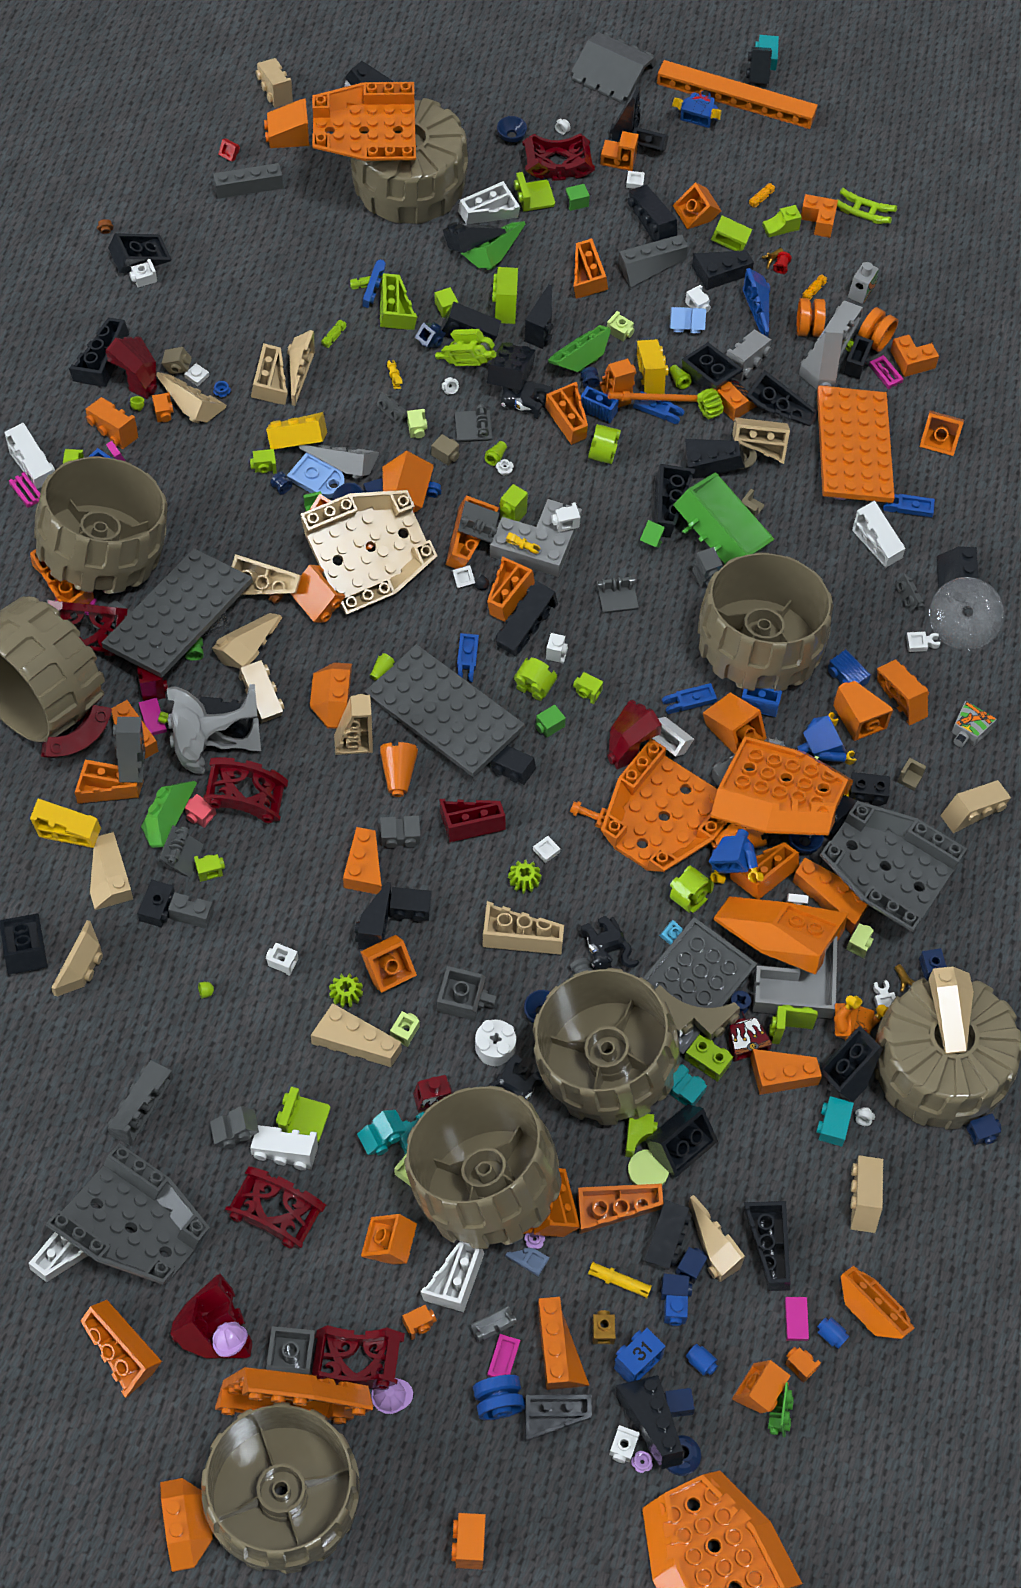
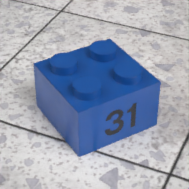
[614,1328,666,1382]

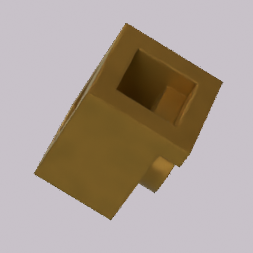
[592,1310,616,1344]

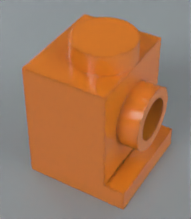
[152,392,174,422]
[402,1305,437,1340]
[785,1347,821,1383]

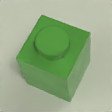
[535,705,566,738]

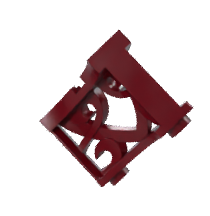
[522,133,595,181]
[48,600,128,656]
[41,705,112,757]
[203,757,288,823]
[225,1166,326,1249]
[312,1325,405,1390]

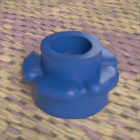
[213,381,231,397]
[427,482,442,498]

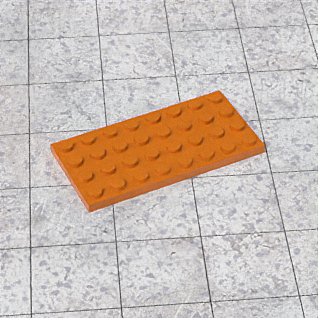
[817,385,895,503]

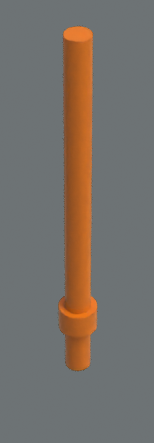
[608,391,698,402]

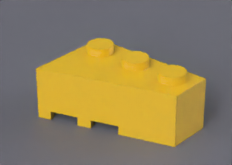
[637,339,668,394]
[266,412,327,449]
[30,799,101,848]

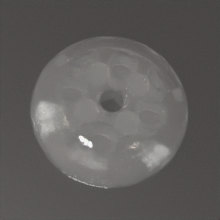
[929,577,1004,650]

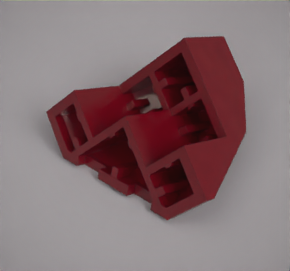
[106,336,157,399]
[607,700,662,769]
[170,1274,253,1358]

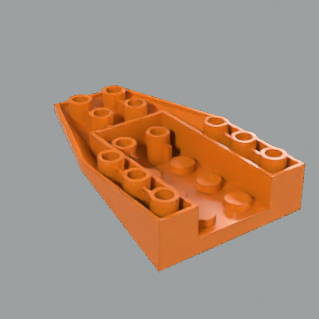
[714,896,848,975]

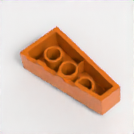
[793,858,870,934]
[577,1183,663,1234]

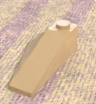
[212,613,282,668]
[688,1195,745,1282]

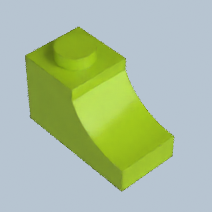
[762,205,802,238]
[625,1114,658,1157]

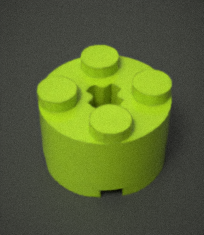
[588,424,621,464]
[514,657,557,701]
[670,866,714,913]

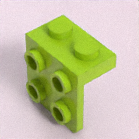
[514,172,555,212]
[768,1005,818,1044]
[276,1087,330,1142]

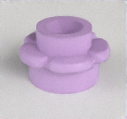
[524,1229,545,1249]
[631,1451,653,1473]

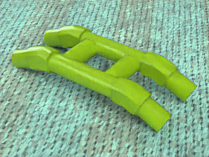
[837,188,897,224]

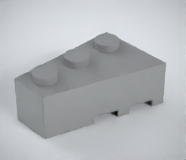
[726,329,772,382]

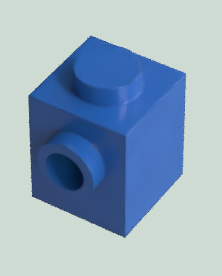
[664,1295,688,1326]

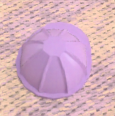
[212,1322,248,1357]
[371,1378,413,1414]

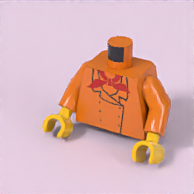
[834,995,888,1041]

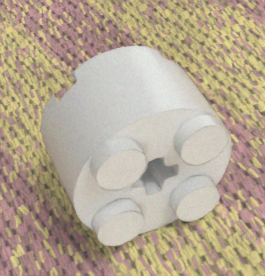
[475,1020,516,1066]

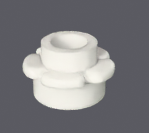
[555,119,571,135]
[442,377,459,394]
[496,459,514,475]
[855,1107,875,1126]

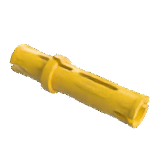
[588,1262,652,1298]

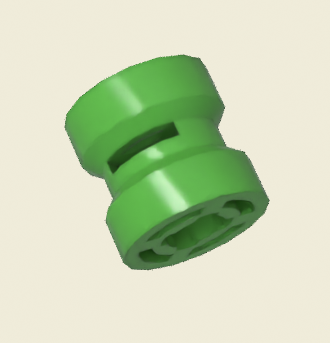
[185,637,204,661]

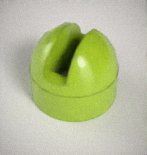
[130,396,144,411]
[198,982,214,998]

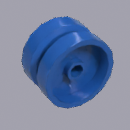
[473,1375,525,1420]

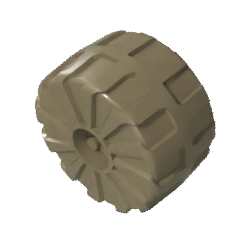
[351,98,468,224]
[34,456,167,594]
[698,553,833,691]
[0,596,105,742]
[533,968,680,1125]
[874,977,1021,1130]
[404,1086,562,1249]
[201,1402,360,1574]

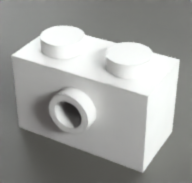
[652,717,694,756]

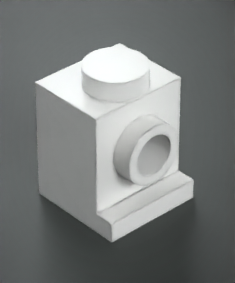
[129,259,157,287]
[685,285,711,313]
[551,503,580,532]
[546,633,568,663]
[266,943,298,976]
[609,1425,640,1463]

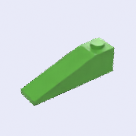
[461,221,525,270]

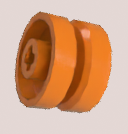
[796,298,826,337]
[858,307,899,352]

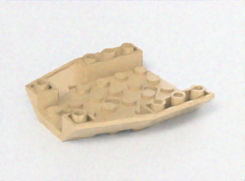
[300,490,437,615]

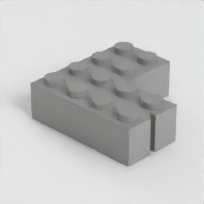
[490,499,582,577]
[753,936,837,1019]

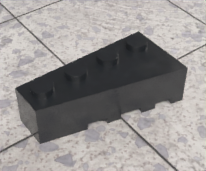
[628,185,677,242]
[744,1201,790,1291]

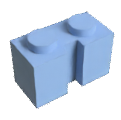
[670,307,706,333]

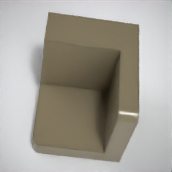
[742,489,764,517]
[898,758,926,791]

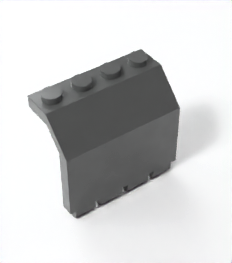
[571,32,656,103]

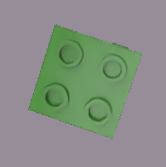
[768,1382,794,1437]

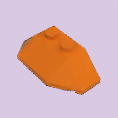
[310,663,352,729]
[841,1266,914,1339]
[160,1478,213,1572]

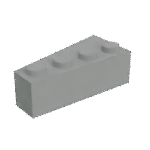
[814,301,863,359]

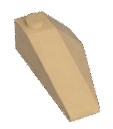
[287,330,315,406]
[156,372,227,423]
[231,554,302,595]
[90,832,133,910]
[929,967,974,1054]

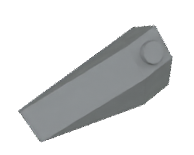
[799,330,843,390]
[299,444,379,478]

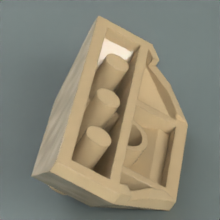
[51,920,103,997]

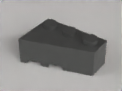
[113,717,145,783]

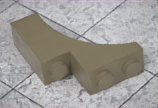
[655,985,740,1040]

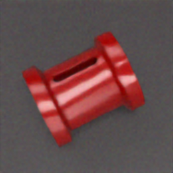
[773,252,792,274]

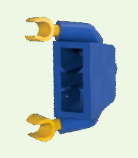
[671,90,721,128]
[797,712,857,765]
[708,829,764,884]

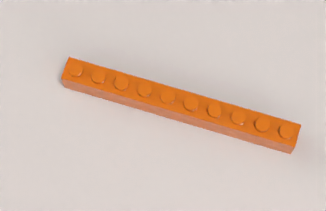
[657,60,818,129]

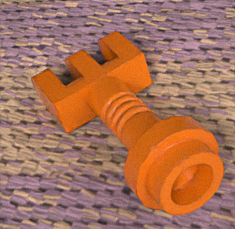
[570,801,607,828]

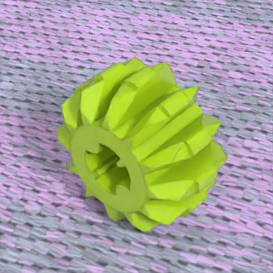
[697,388,724,419]
[508,859,541,894]
[329,973,363,1008]

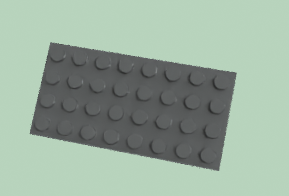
[102,549,253,678]
[364,644,525,777]

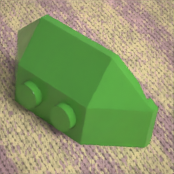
[548,325,611,372]
[141,781,197,848]

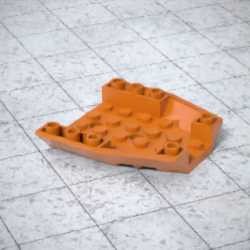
[312,82,416,161]
[711,736,853,835]
[601,739,728,872]
[215,1367,373,1424]
[642,1471,803,1588]

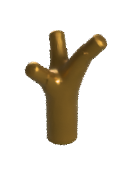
[762,248,784,269]
[894,964,915,992]

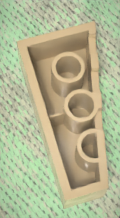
[334,694,373,755]
[483,901,564,955]
[311,1004,402,1067]

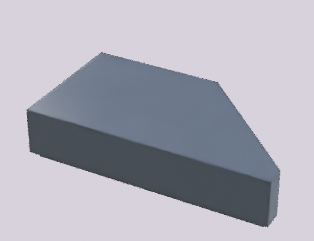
[505,1248,549,1277]

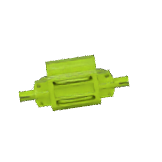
[435,329,496,366]

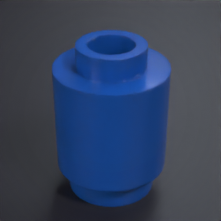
[817,1317,849,1349]
[686,1344,718,1376]

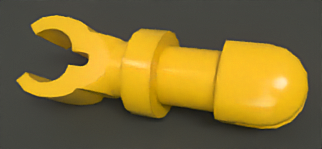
[387,360,403,389]
[506,532,541,554]

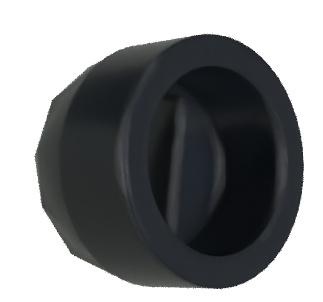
[474,575,490,591]

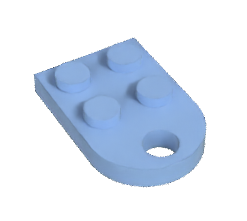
[287,452,345,499]

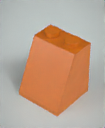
[264,99,309,148]
[383,451,433,513]
[833,681,893,741]
[703,692,767,754]

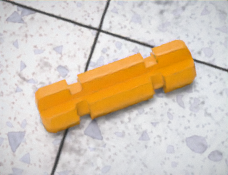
[749,183,775,208]
[802,274,827,300]

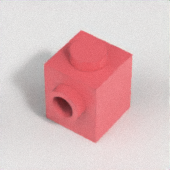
[185,794,216,828]

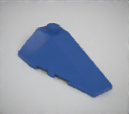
[743,268,770,337]

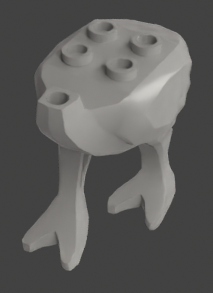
[167,684,261,774]

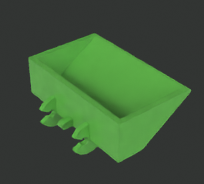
[673,472,775,564]

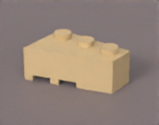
[256,58,293,108]
[732,418,790,464]
[941,780,1011,833]

